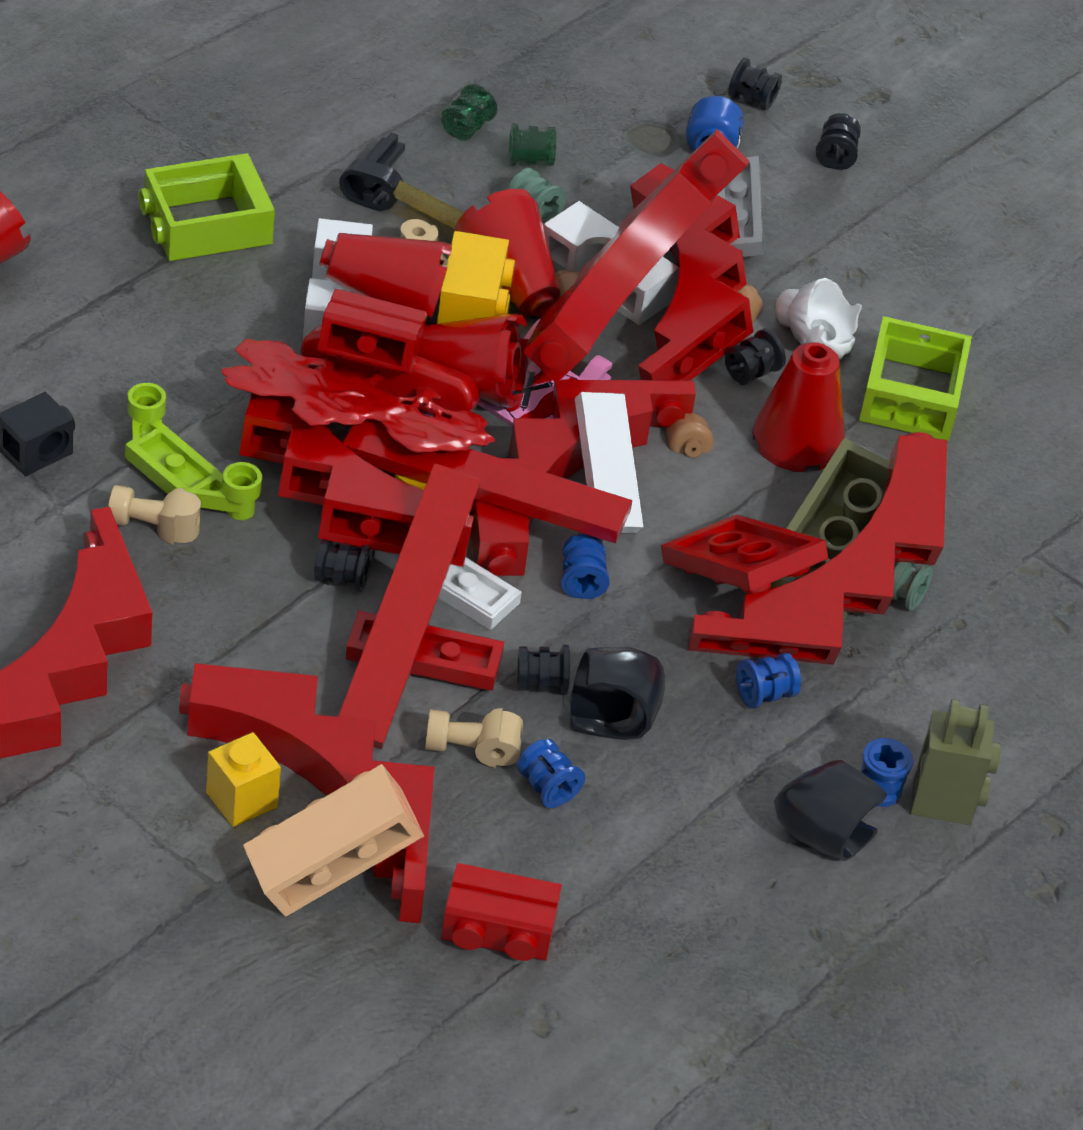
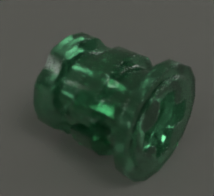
[441,84,498,141]
[509,123,556,166]

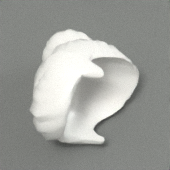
[775,278,862,360]

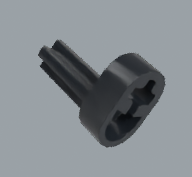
[339,133,406,211]

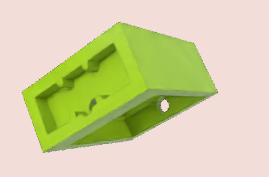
[138,153,275,261]
[859,316,972,441]

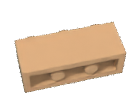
[243,764,424,917]

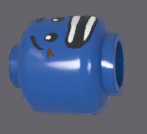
[686,96,744,151]

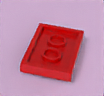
[660,514,828,593]

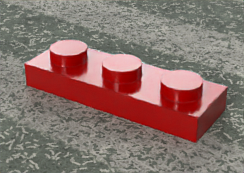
[345,610,505,691]

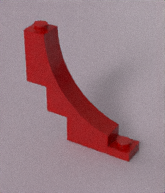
[523,129,749,384]
[630,163,754,381]
[239,366,474,567]
[469,379,696,576]
[687,432,947,665]
[0,506,153,759]
[179,663,435,923]

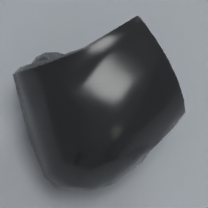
[570,647,665,740]
[774,760,887,861]

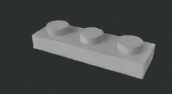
[717,156,764,258]

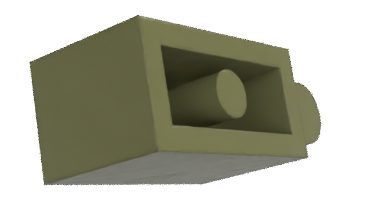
[911,699,1001,825]

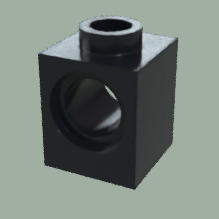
[0,392,76,477]

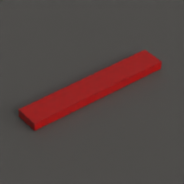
[343,420,633,544]
[338,463,481,749]

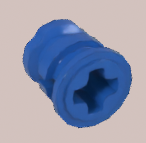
[561,534,610,599]
[736,653,801,708]
[861,738,914,807]
[517,739,586,808]

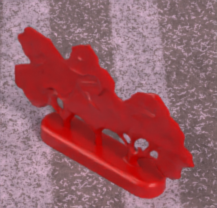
[221,326,495,454]

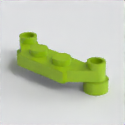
[125,383,262,520]

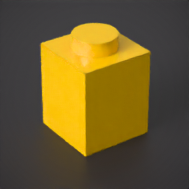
[206,732,281,827]

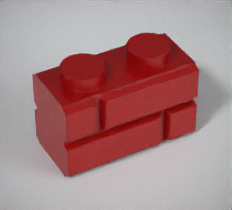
[317,288,427,375]
[441,863,562,961]

